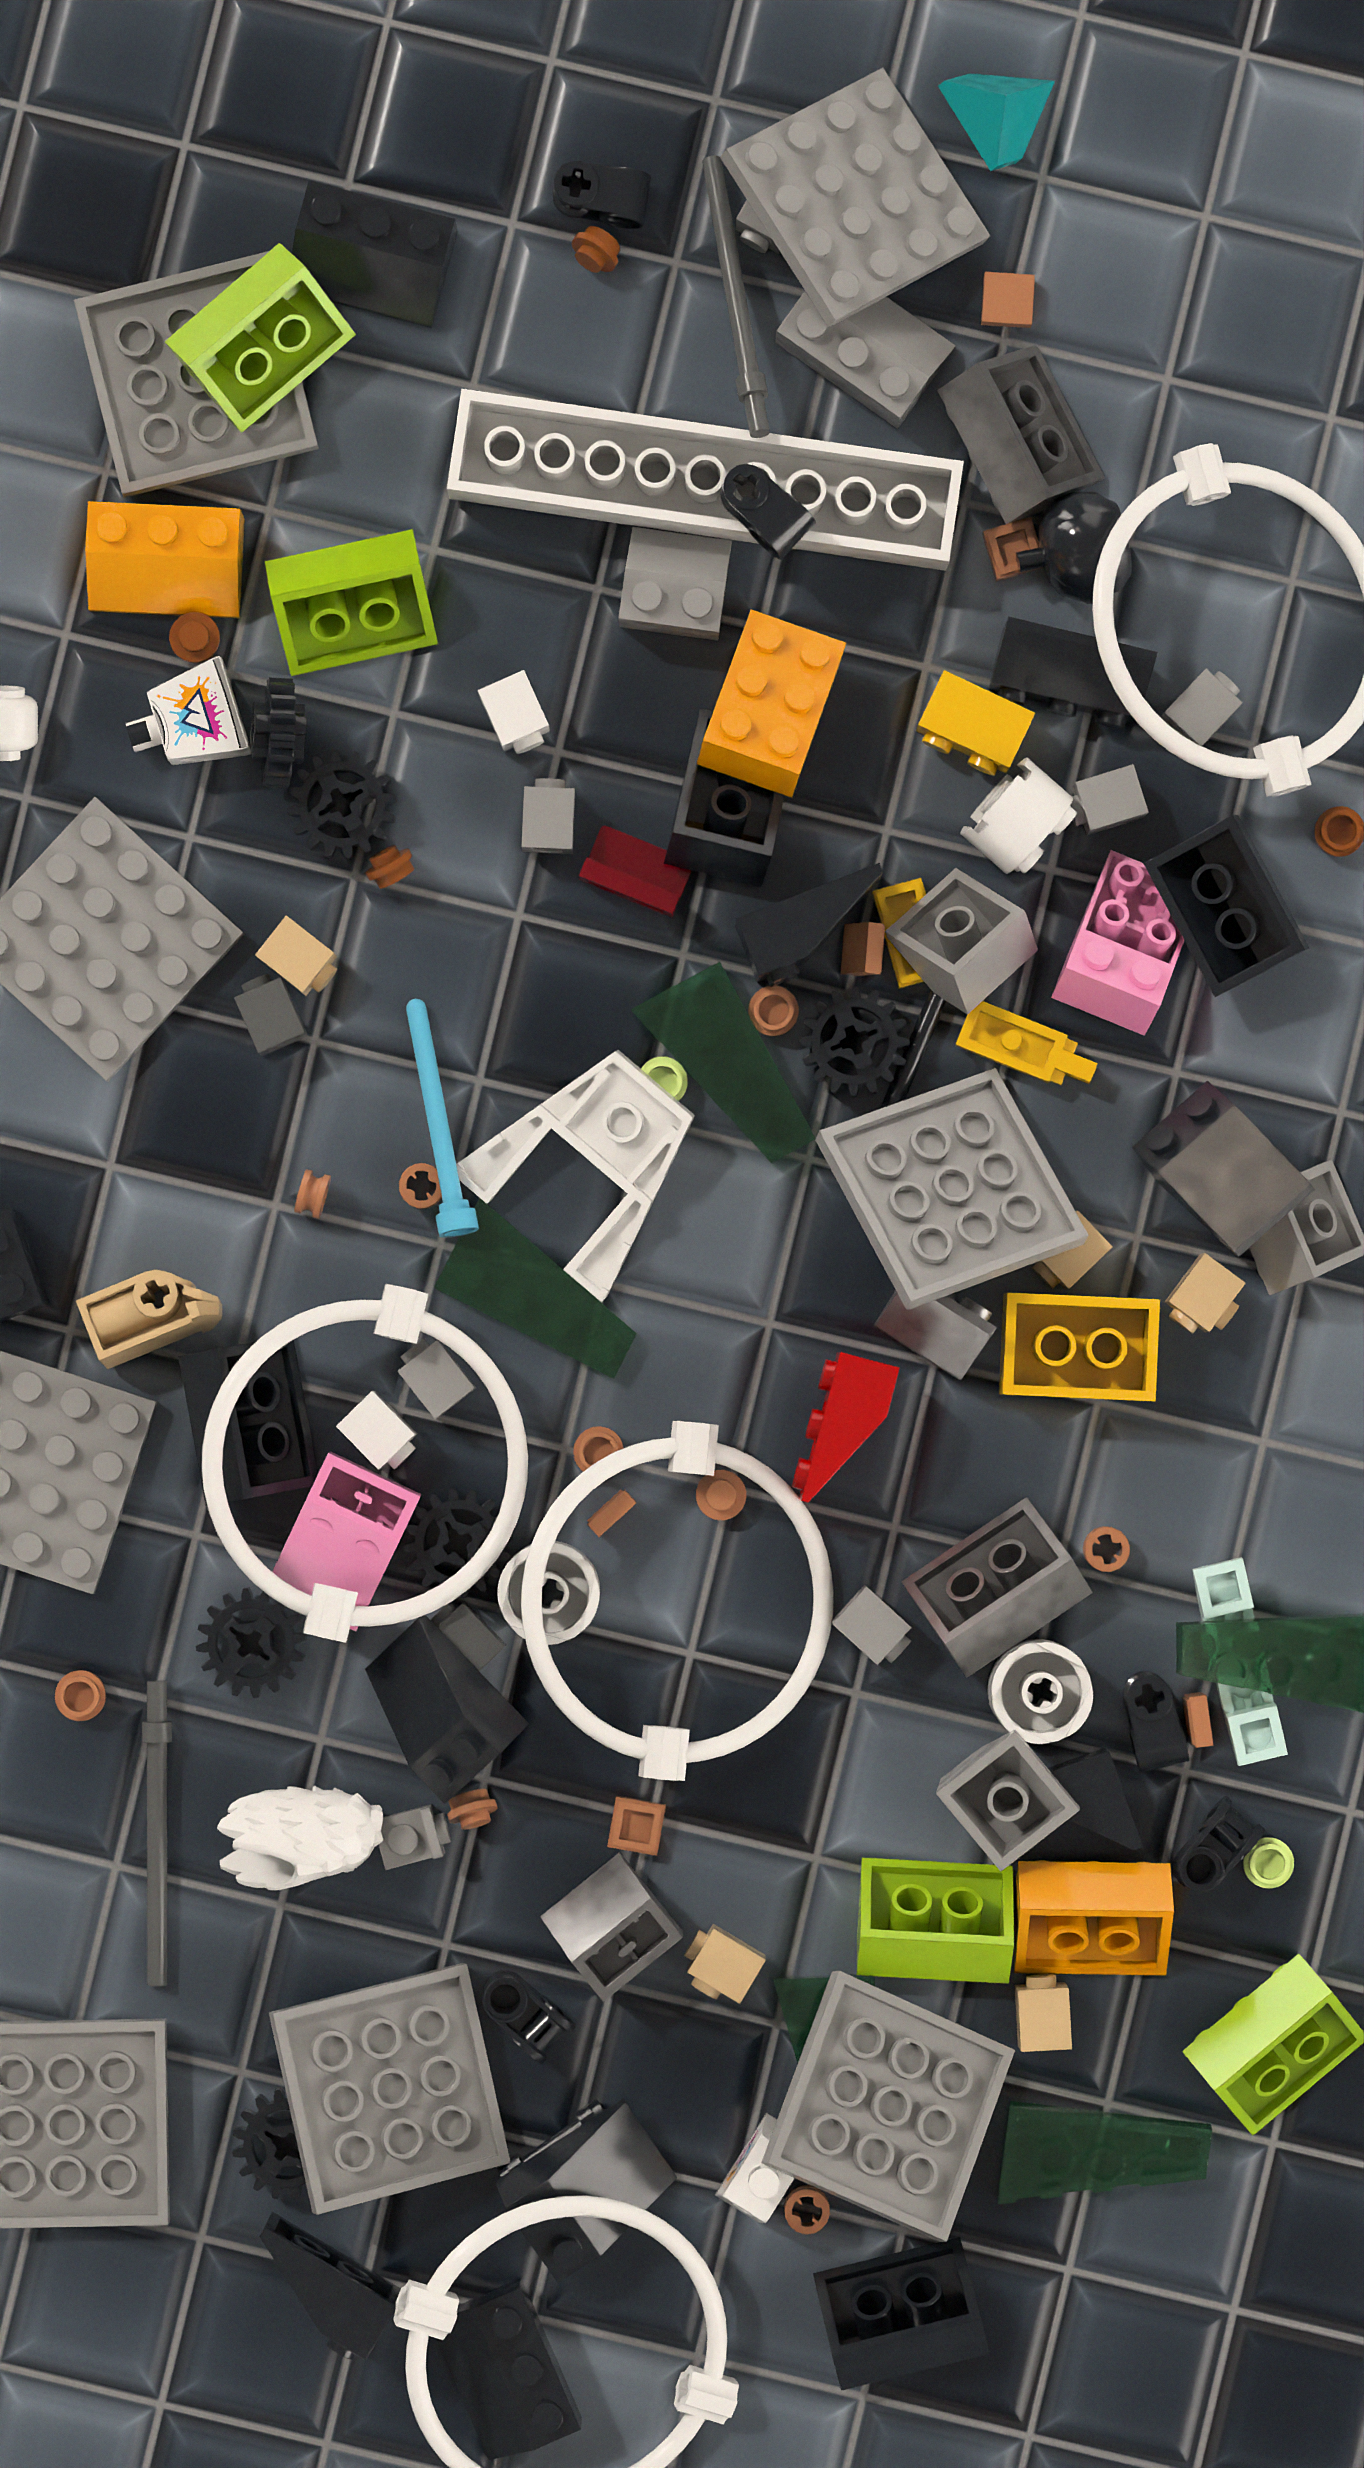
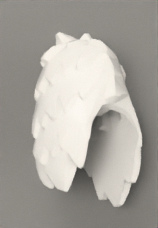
[217,1786,383,1890]

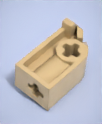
[76,1270,222,1369]

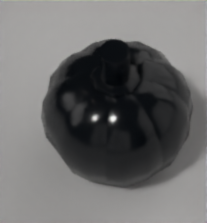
[1016,492,1132,604]

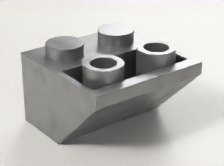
[874,1290,997,1380]
[541,1852,683,2002]

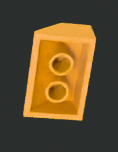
[85,501,245,618]
[1014,1860,1174,1975]

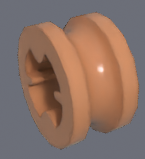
[399,1163,442,1209]
[294,1169,331,1219]
[1083,1526,1130,1572]
[784,2185,830,2234]

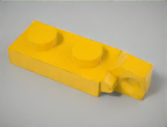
[955,1001,1098,1086]

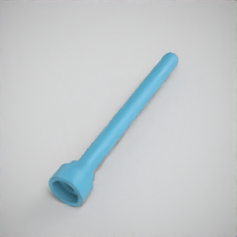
[406,999,479,1238]

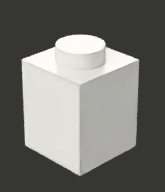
[478,670,550,754]
[336,1391,417,1470]

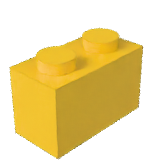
[916,670,1035,776]

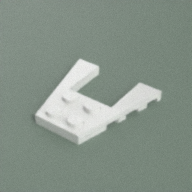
[456,1050,695,1302]

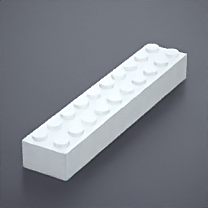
[447,389,964,571]

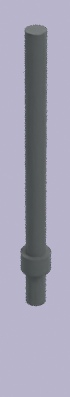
[702,155,770,438]
[142,1680,172,1986]

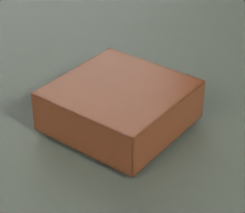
[981,272,1035,328]
[982,517,1044,582]
[841,922,885,976]
[587,1489,637,1537]
[1182,1692,1213,1748]
[607,1796,666,1856]

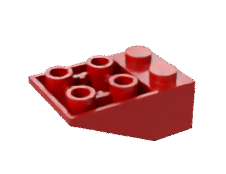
[792,1352,900,1503]

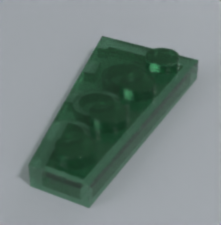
[1176,1613,1364,1713]

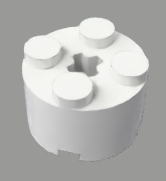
[960,758,1077,874]
[497,1541,600,1645]
[988,1639,1093,1744]

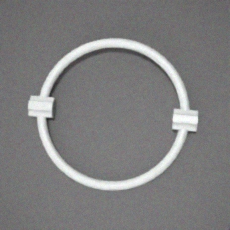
[1092,443,1364,797]
[202,1284,528,1643]
[521,1421,834,1781]
[393,2196,739,2468]

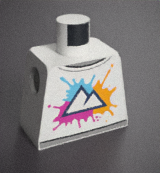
[126,656,252,765]
[715,2113,794,2223]

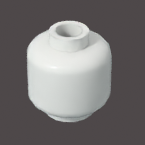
[0,686,38,761]

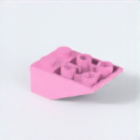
[1051,850,1184,1036]
[272,1451,421,1632]

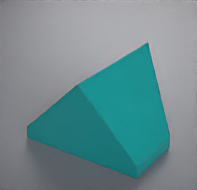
[938,73,1055,171]

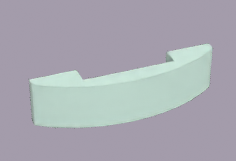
[1192,1557,1288,1766]

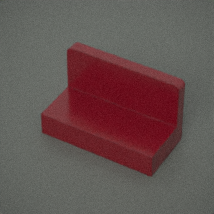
[579,825,692,918]

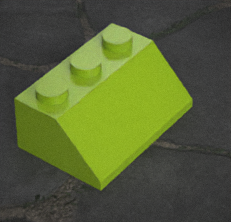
[165,243,356,433]
[265,529,438,676]
[857,1857,1014,1984]
[1182,1954,1364,2136]

